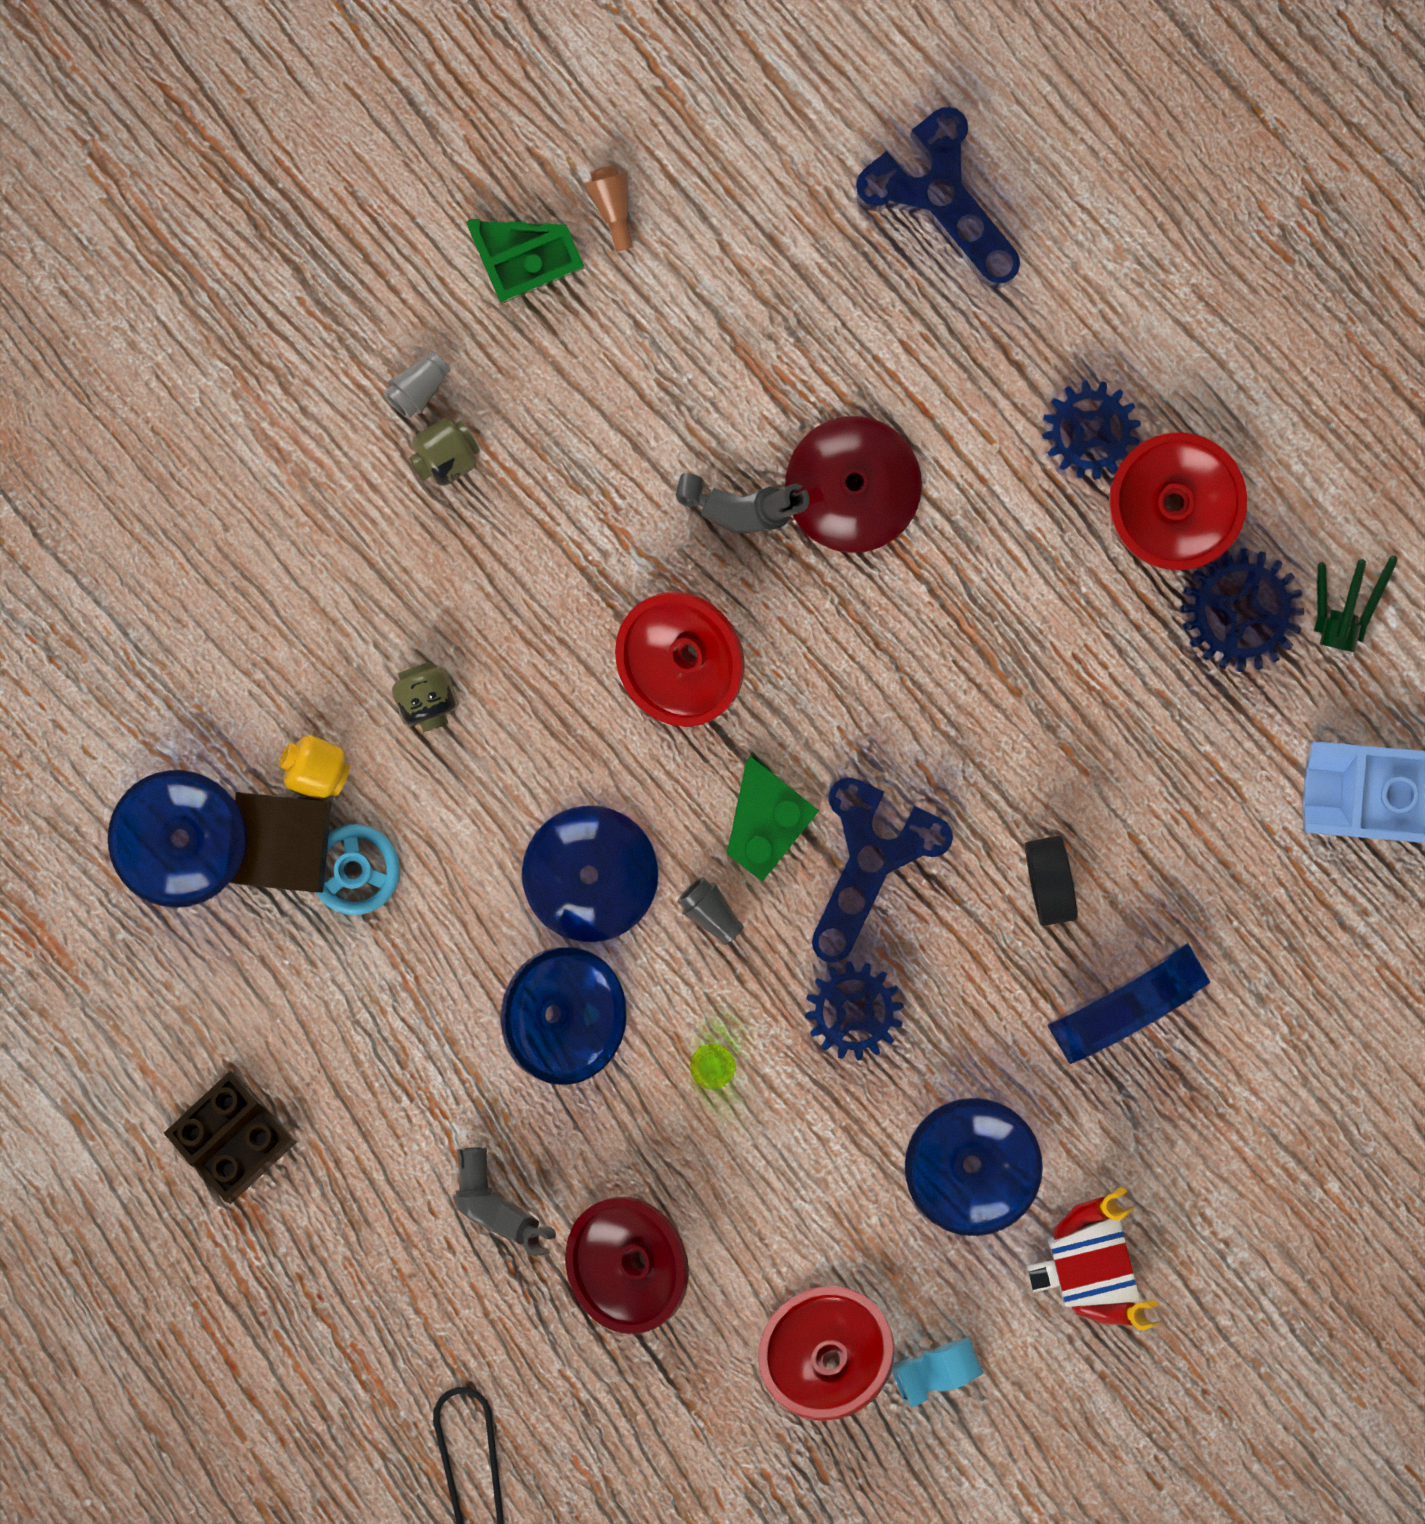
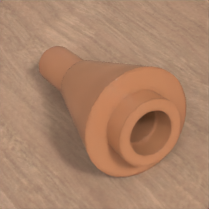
[584,165,633,252]

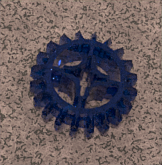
[1179,548,1304,672]

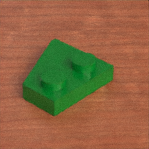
[466,219,585,304]
[727,756,819,882]

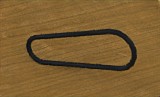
[433,1387,504,1524]

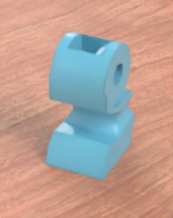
[892,1338,984,1408]

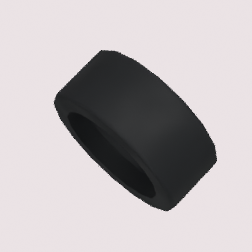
[1025,836,1078,926]

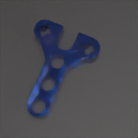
[855,107,1020,288]
[811,777,953,963]

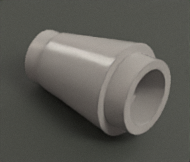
[383,351,451,419]

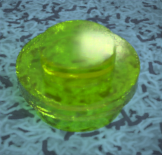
[690,1043,736,1089]

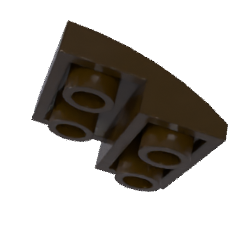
[227,792,331,893]
[164,1071,297,1204]

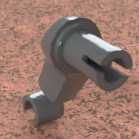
[676,473,809,534]
[453,1147,556,1256]

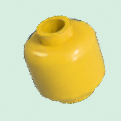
[278,735,350,801]

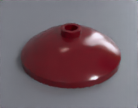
[785,416,922,553]
[565,1196,689,1334]

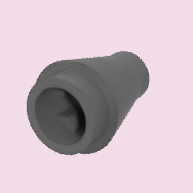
[677,877,744,945]

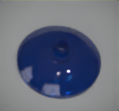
[108,770,246,908]
[522,806,659,942]
[501,947,627,1085]
[905,1098,1043,1236]

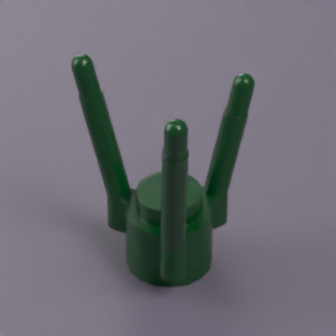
[1314,555,1398,652]

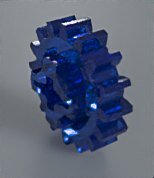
[1041,380,1141,481]
[804,961,904,1061]

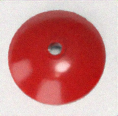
[1109,432,1247,570]
[615,592,745,727]
[758,1286,895,1421]

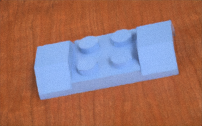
[1302,741,1425,843]

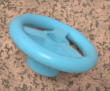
[315,824,400,915]

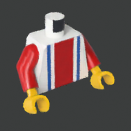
[1026,1187,1160,1330]

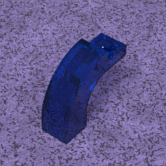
[1047,943,1211,1064]

